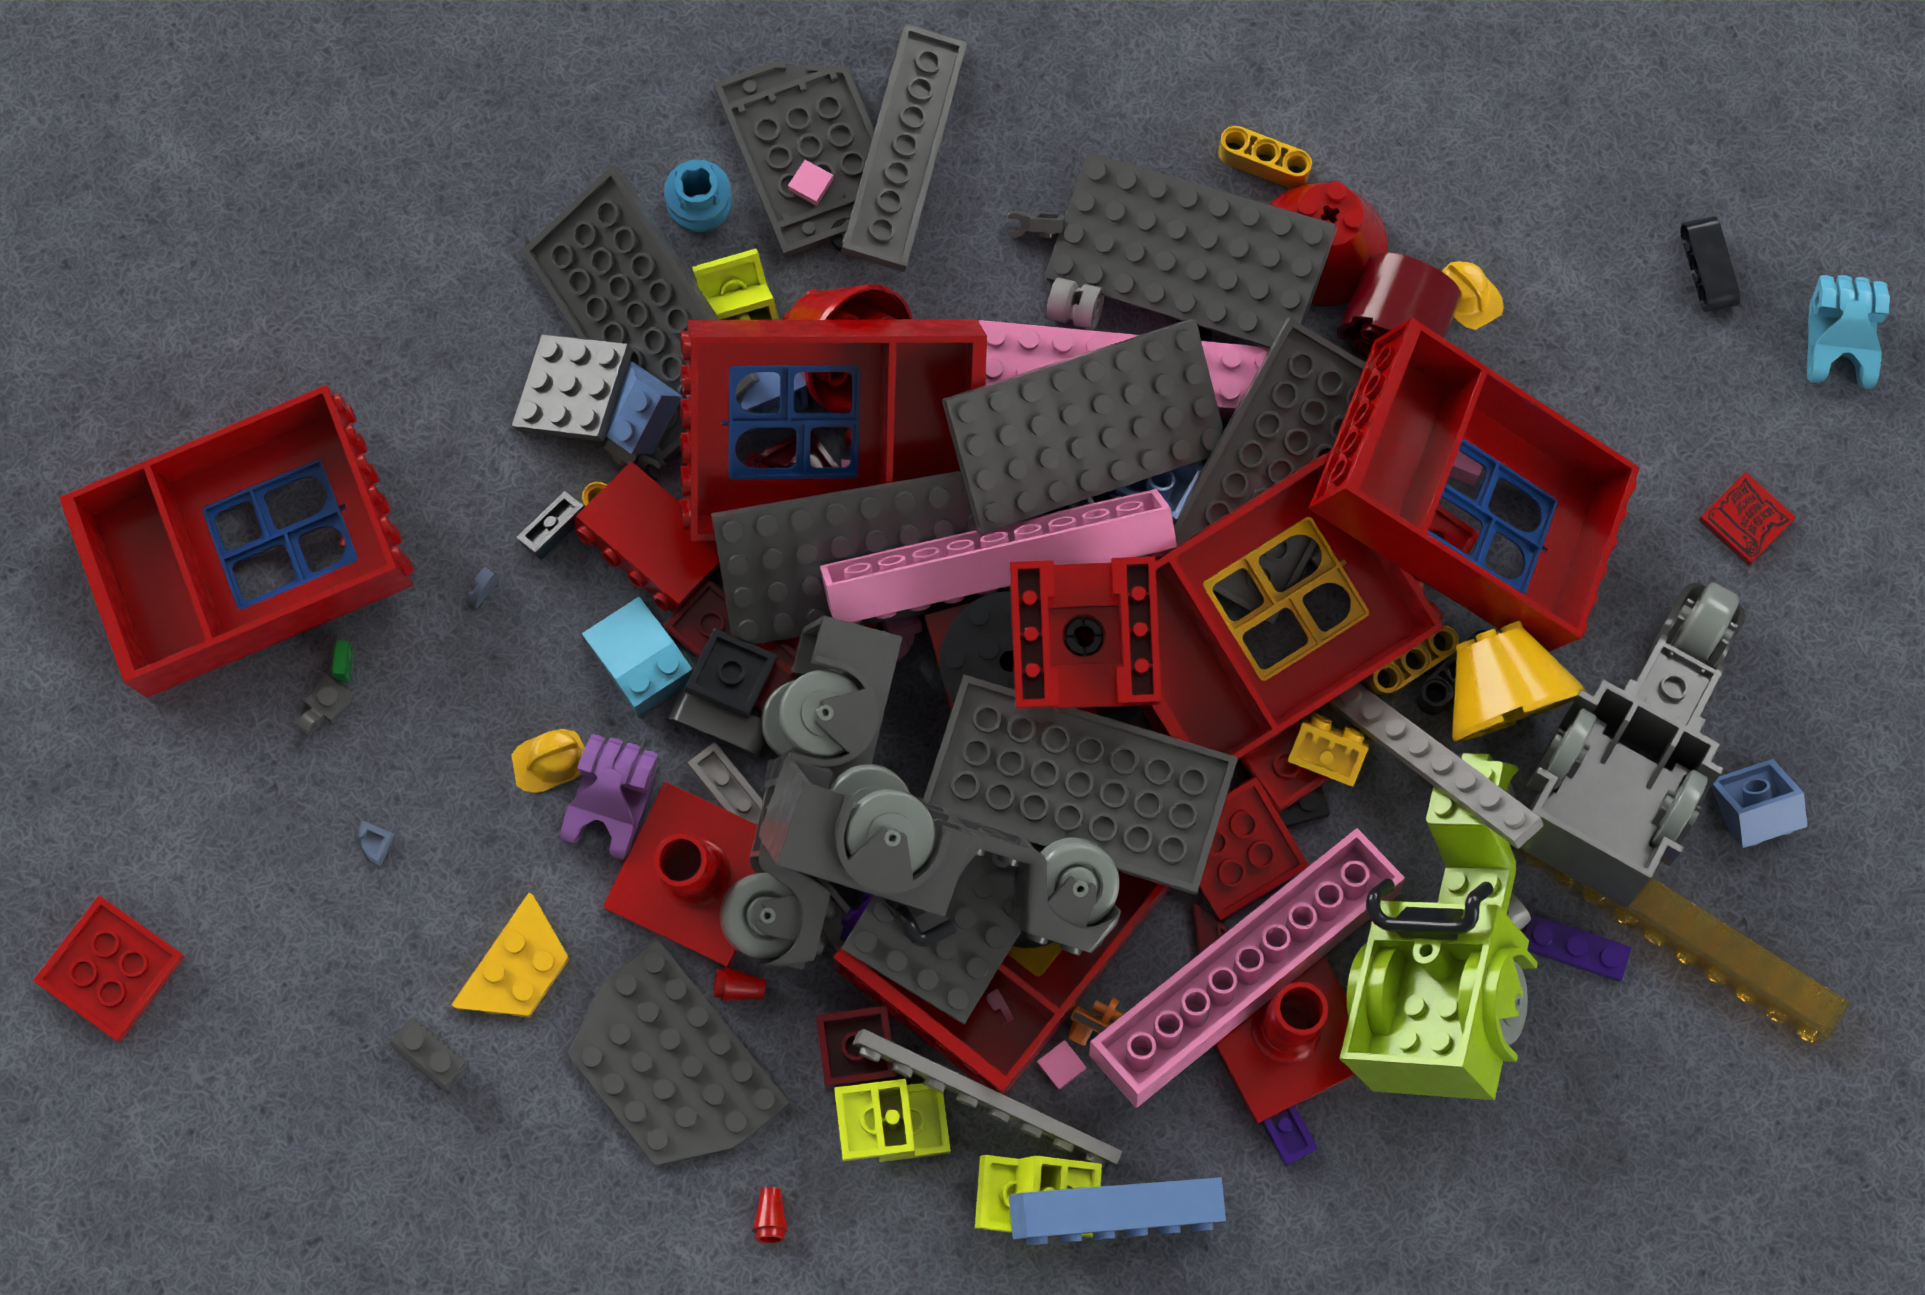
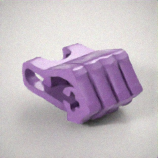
[560,734,658,861]

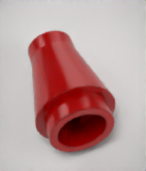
[713,967,766,1002]
[752,1187,788,1244]

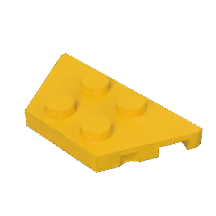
[451,893,569,1018]

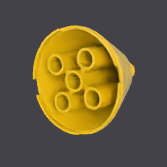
[1452,621,1586,743]

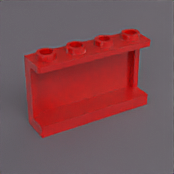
[575,461,720,614]

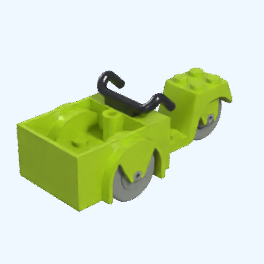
[1339,753,1538,1100]

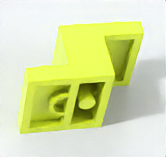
[692,249,779,320]
[834,1079,951,1162]
[975,1155,1102,1237]

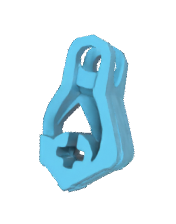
[1807,275,1890,389]

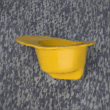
[1442,261,1504,330]
[511,729,585,793]

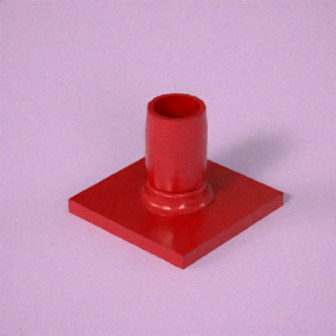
[603,781,757,967]
[1214,956,1356,1125]

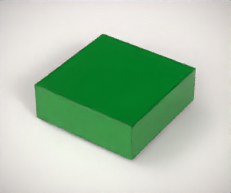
[331,640,354,683]

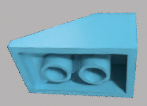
[582,597,693,717]

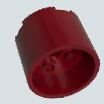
[1337,253,1462,361]

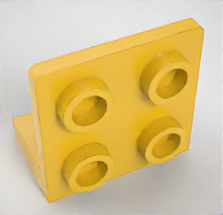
[1288,713,1369,787]

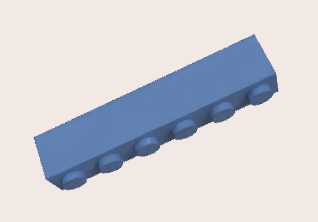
[1009,1177,1226,1246]

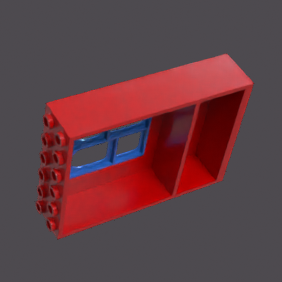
[1308,317,1640,652]
[680,319,987,541]
[59,384,414,698]

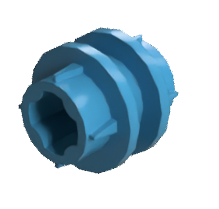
[664,160,732,232]

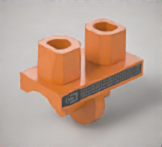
[1068,997,1124,1046]

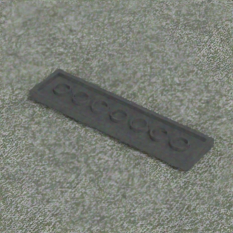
[840,24,967,272]

